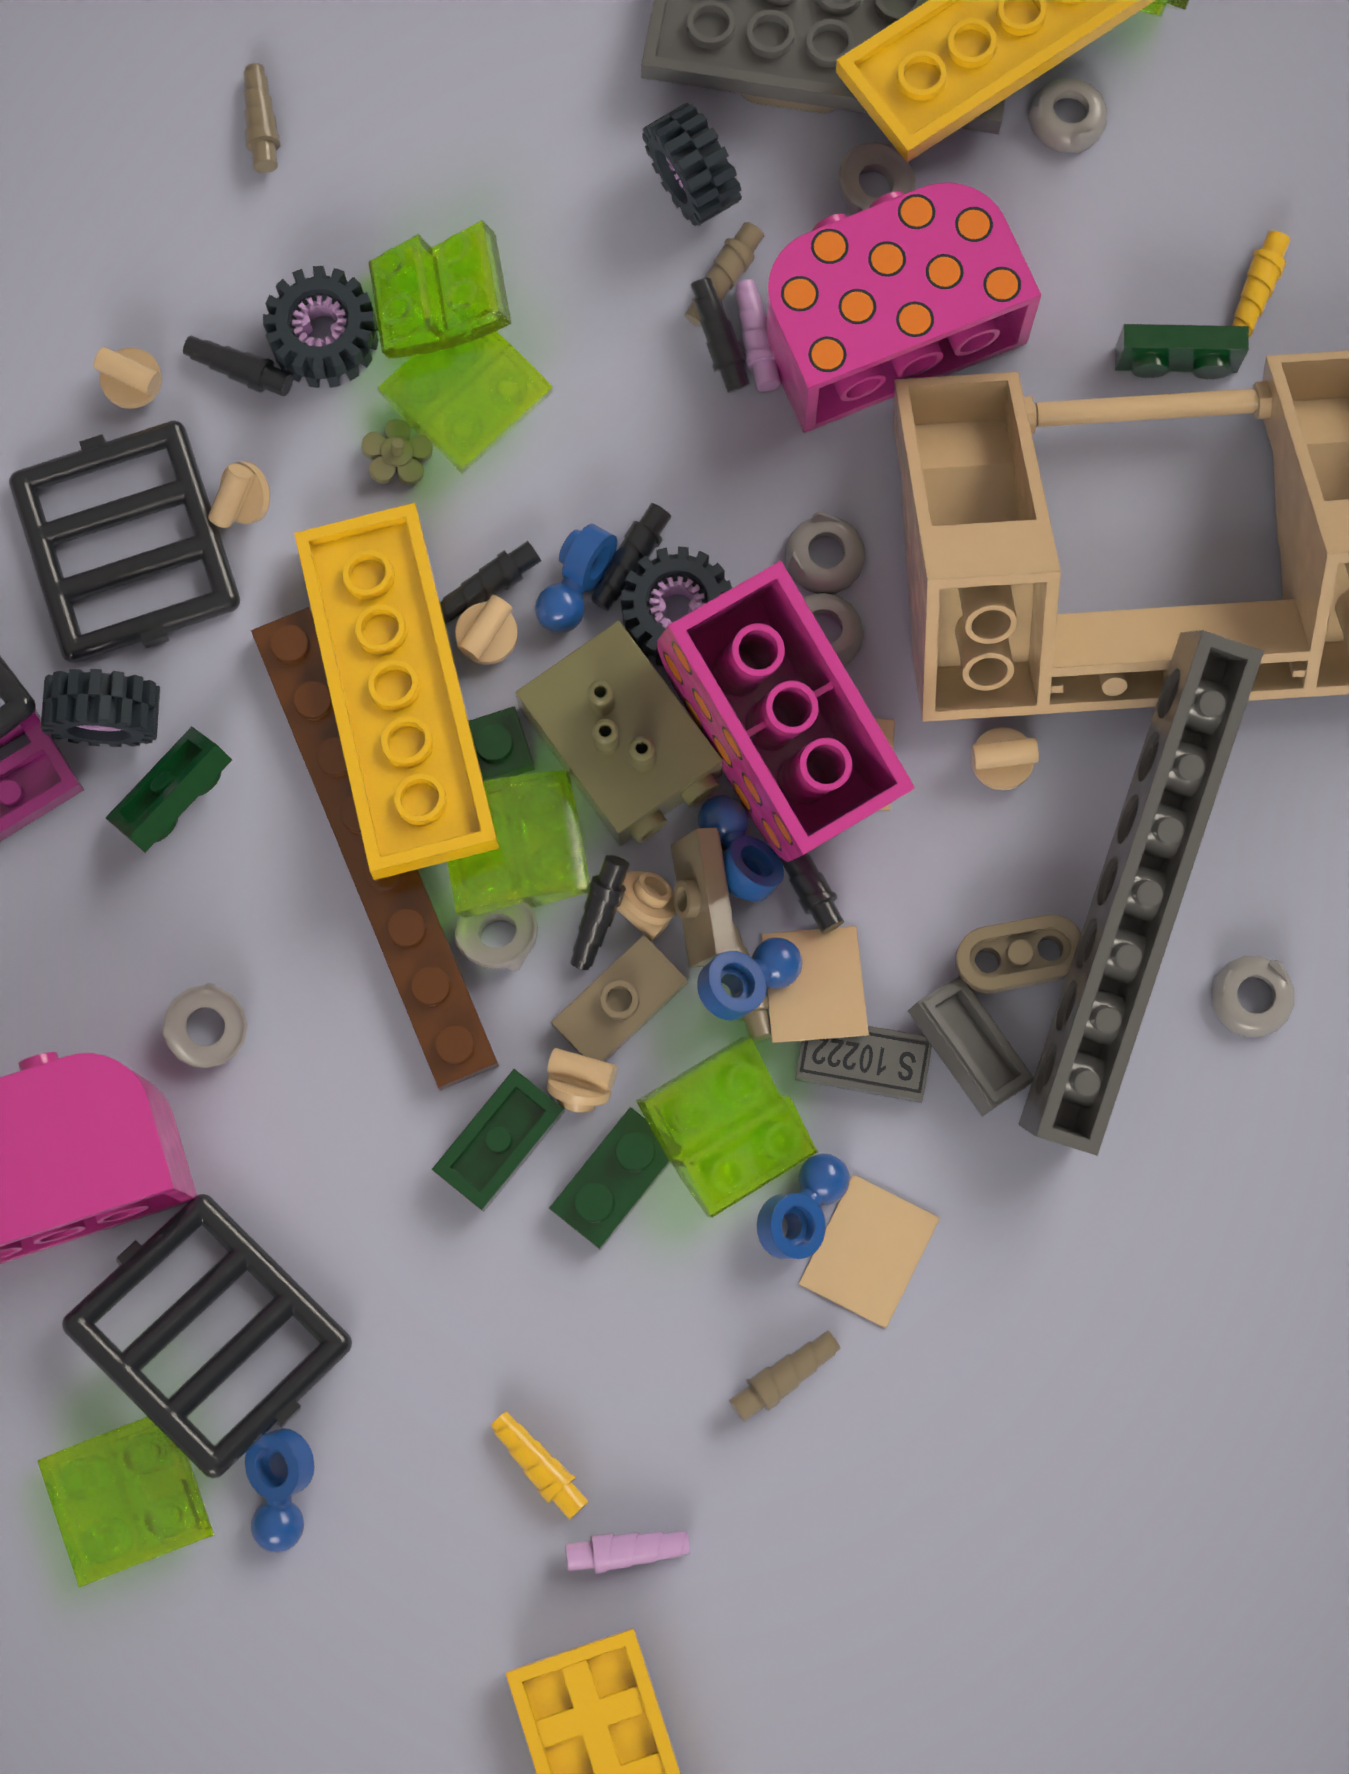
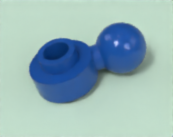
[535,524,617,633]
[698,795,784,902]
[697,937,803,1021]
[757,1153,850,1259]
[245,1428,314,1552]

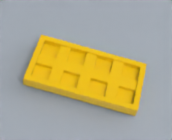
[505,1627,681,1774]

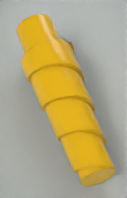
[1232,230,1291,337]
[491,1411,589,1520]

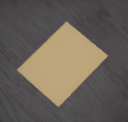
[762,926,869,1043]
[799,1174,940,1329]

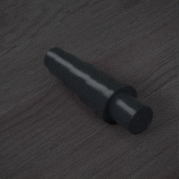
[690,277,750,393]
[183,335,293,397]
[591,503,672,611]
[440,541,541,624]
[780,853,844,934]
[570,855,630,970]

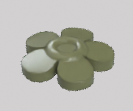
[361,419,433,485]

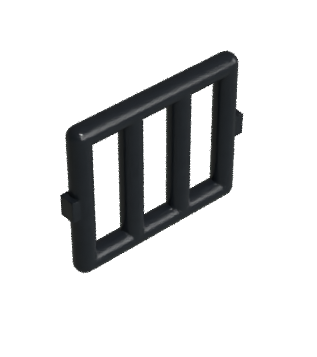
[9,421,240,663]
[62,1194,352,1478]

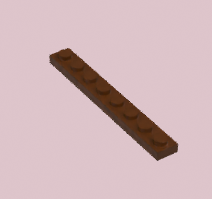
[251,607,499,1091]

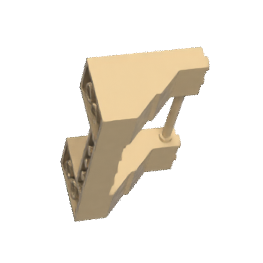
[893,350,1349,722]

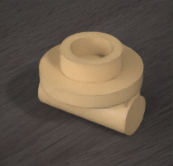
[93,347,162,409]
[208,461,270,528]
[455,595,518,665]
[971,727,1039,790]
[617,871,676,942]
[546,1048,617,1112]

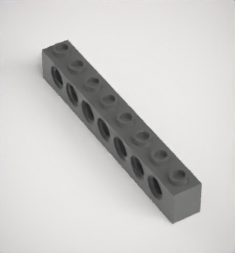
[1018,630,1264,1156]

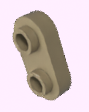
[955,914,1081,994]

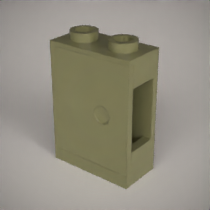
[515,620,723,846]

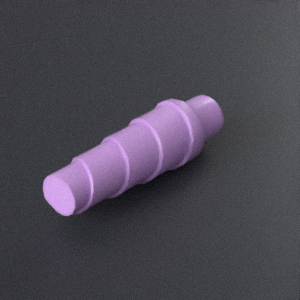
[735,279,781,392]
[565,1531,690,1574]

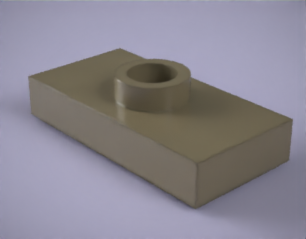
[671,828,737,968]
[551,935,688,1062]

